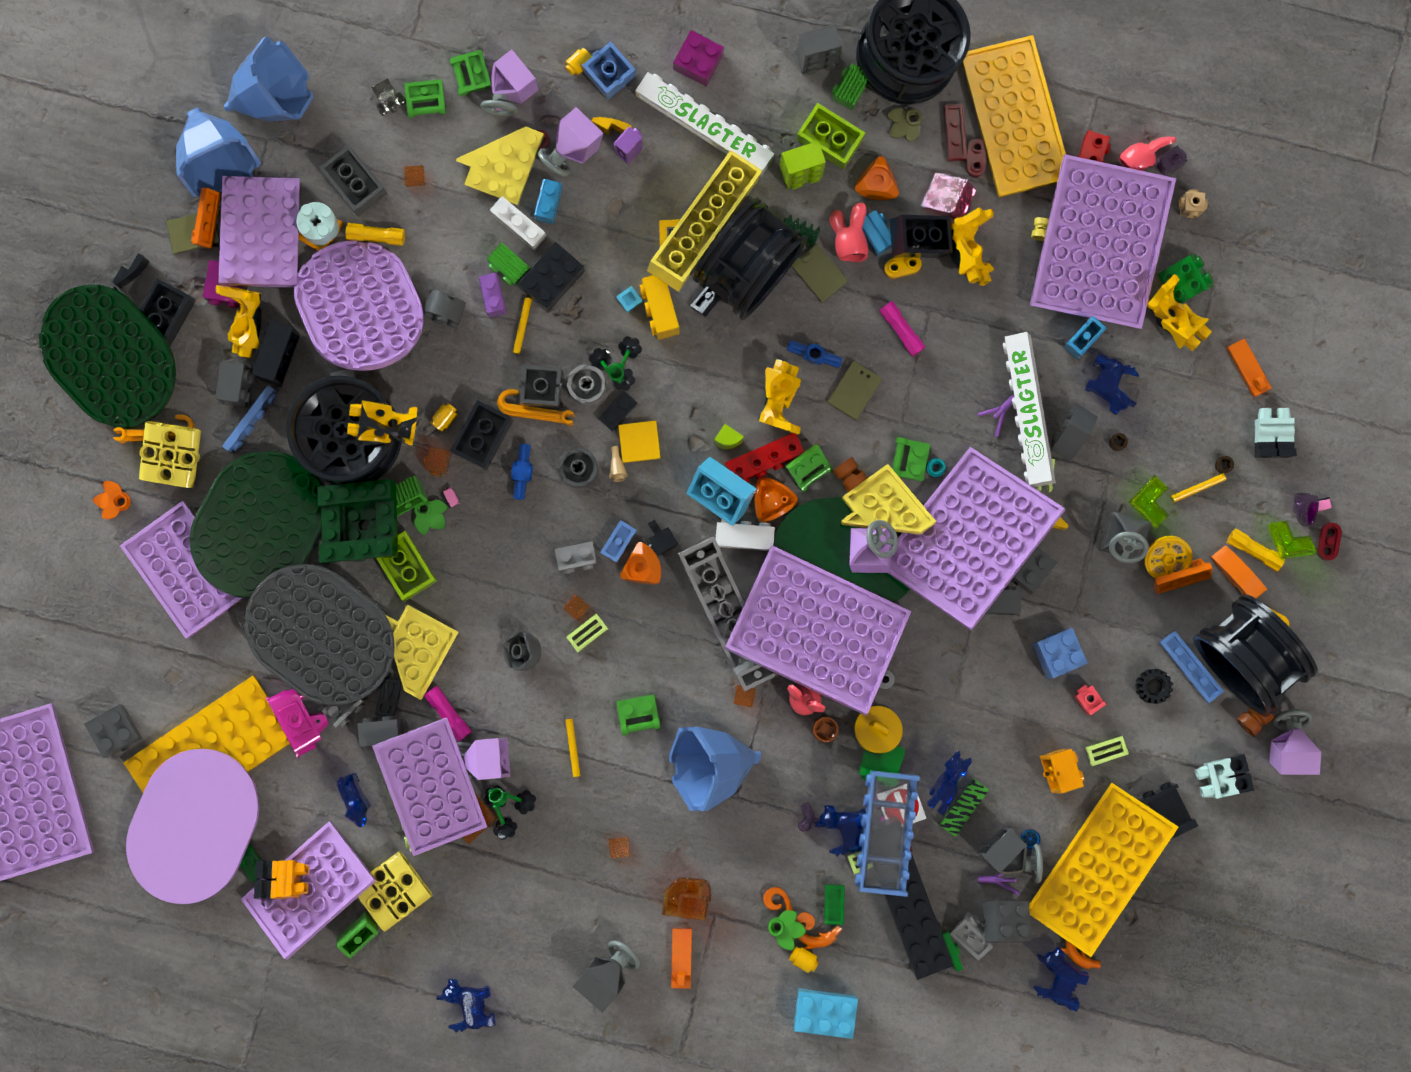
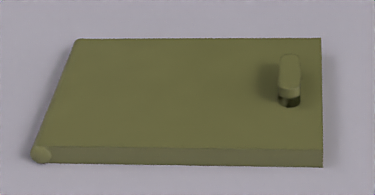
[166,213,220,255]
[791,244,848,303]
[827,361,882,421]

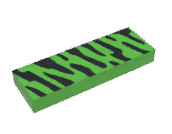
[939,778,989,837]

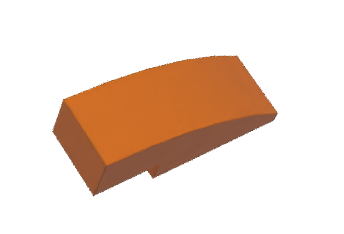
[1210,545,1267,598]

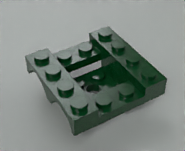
[317,479,398,565]

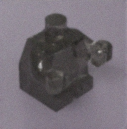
[371,78,406,116]

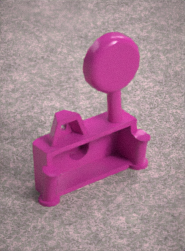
[266,689,329,759]

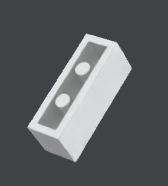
[490,196,547,252]
[716,519,775,551]

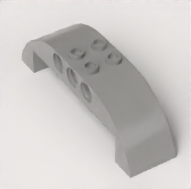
[678,536,779,692]

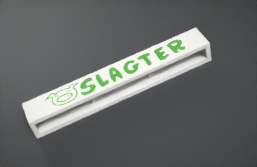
[635,72,774,177]
[1003,332,1056,488]

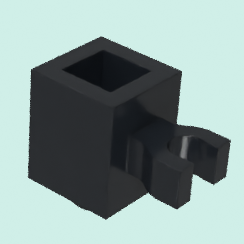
[648,519,678,556]

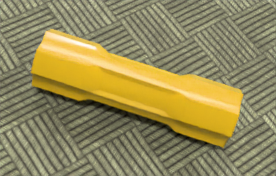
[345,223,405,246]
[1226,528,1286,572]

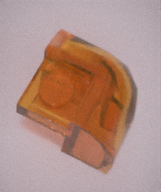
[662,877,711,921]

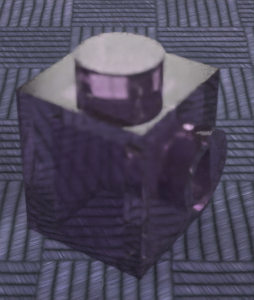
[1155,145,1188,176]

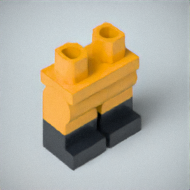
[254,860,309,901]

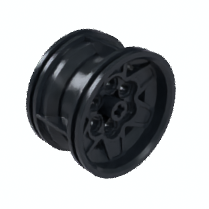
[856,0,971,105]
[693,197,808,320]
[286,375,402,485]
[1193,594,1318,717]

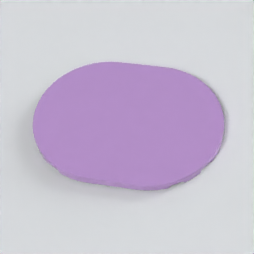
[294,240,424,371]
[126,749,259,904]

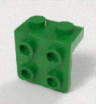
[1159,254,1214,304]
[857,746,905,789]

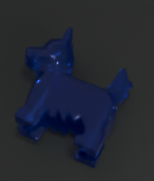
[1085,353,1139,415]
[927,751,972,815]
[337,773,371,827]
[814,805,866,857]
[1033,947,1089,1012]
[436,978,496,1033]

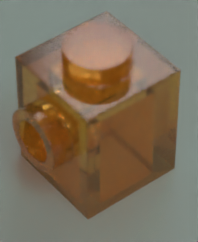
[424,447,451,477]

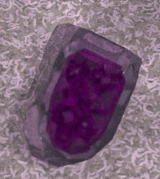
[1294,493,1319,526]

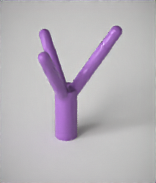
[978,395,1015,437]
[978,873,1020,895]

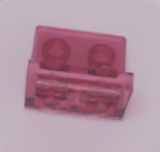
[921,172,976,220]

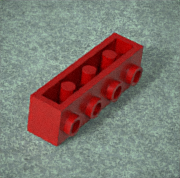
[1078,130,1111,163]
[725,433,804,483]

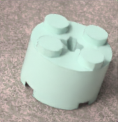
[296,202,339,245]

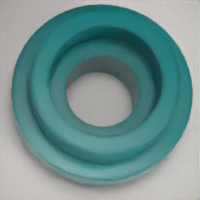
[926,458,946,477]

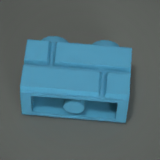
[534,179,563,224]
[862,210,892,257]
[1064,316,1107,360]

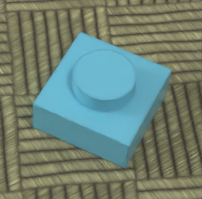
[616,286,643,313]

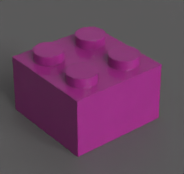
[673,30,724,87]

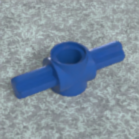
[787,341,842,368]
[511,443,533,500]

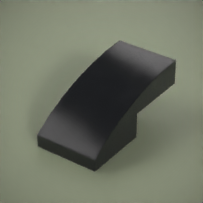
[112,254,150,288]

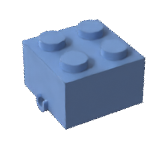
[582,42,636,100]
[1032,628,1088,679]

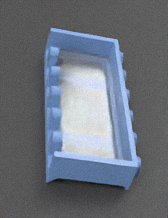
[855,770,920,897]

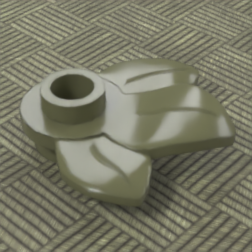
[887,108,923,142]

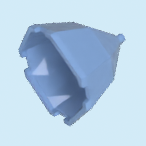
[224,37,314,121]
[176,107,261,197]
[669,727,761,811]

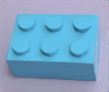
[686,457,756,526]
[793,988,858,1039]

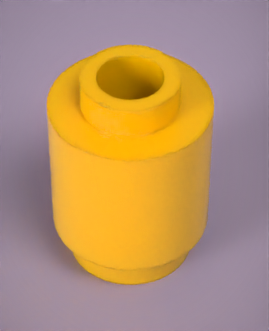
[565,48,592,76]
[430,403,458,432]
[789,946,819,973]

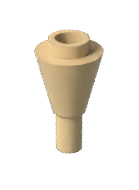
[609,446,628,482]

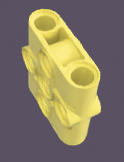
[139,421,201,488]
[358,851,433,932]

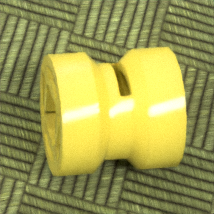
[1031,217,1049,241]

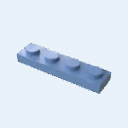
[222,385,278,453]
[1159,631,1224,703]

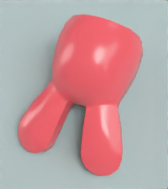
[1119,136,1176,171]
[829,203,868,262]
[787,684,825,716]

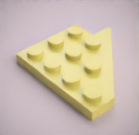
[456,127,544,205]
[841,464,936,535]
[386,605,458,700]

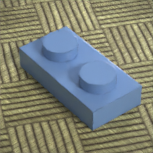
[600,520,637,563]

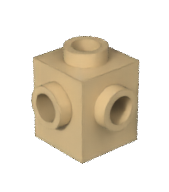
[1178,189,1208,218]

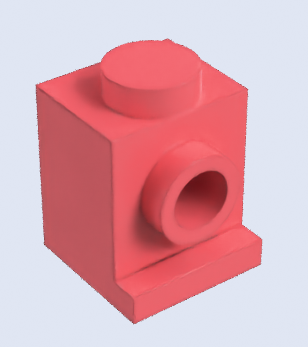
[1074,684,1106,715]

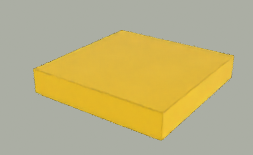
[618,421,661,463]

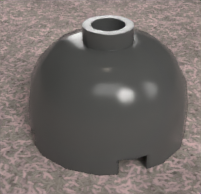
[504,632,541,671]

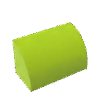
[714,424,744,450]

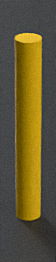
[512,298,532,355]
[1171,473,1226,503]
[565,718,581,777]

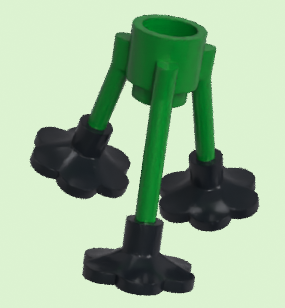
[589,336,642,391]
[484,785,536,840]

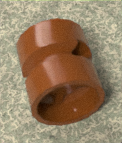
[832,457,868,492]
[1236,707,1274,737]
[812,717,838,742]

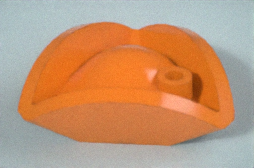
[854,156,899,200]
[755,477,798,523]
[620,542,661,585]

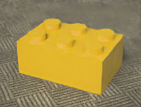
[639,275,680,340]

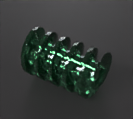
[783,214,820,248]

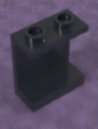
[1139,781,1198,839]

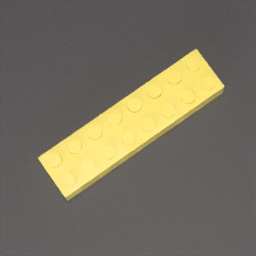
[647,150,762,292]

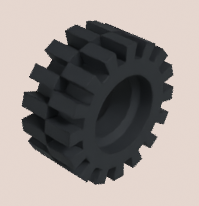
[1135,669,1173,704]

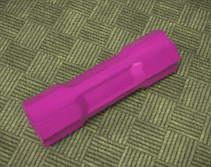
[879,301,926,357]
[424,686,472,742]

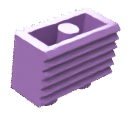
[614,126,643,164]
[478,273,507,317]

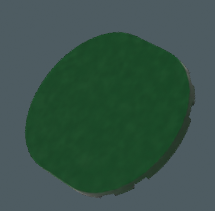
[39,284,176,428]
[190,451,322,598]
[773,497,910,603]

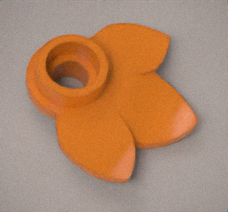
[92,481,131,519]

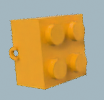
[1040,749,1084,793]

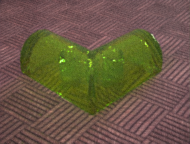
[1128,475,1169,529]
[1267,521,1317,560]

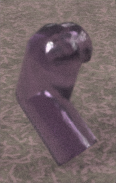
[798,802,815,832]

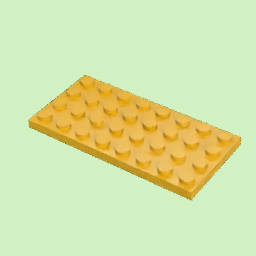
[962,35,1066,198]
[123,675,290,793]
[1029,783,1179,957]

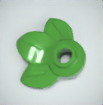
[414,500,448,535]
[768,910,806,950]

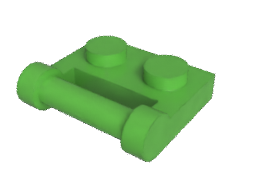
[450,50,492,96]
[404,79,446,118]
[892,437,930,482]
[785,444,834,493]
[616,695,661,736]

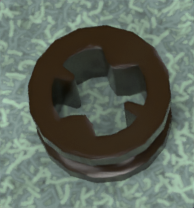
[1109,433,1128,451]
[1215,456,1234,474]

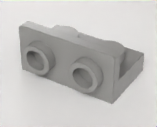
[555,542,597,574]
[321,698,366,728]
[950,912,995,961]

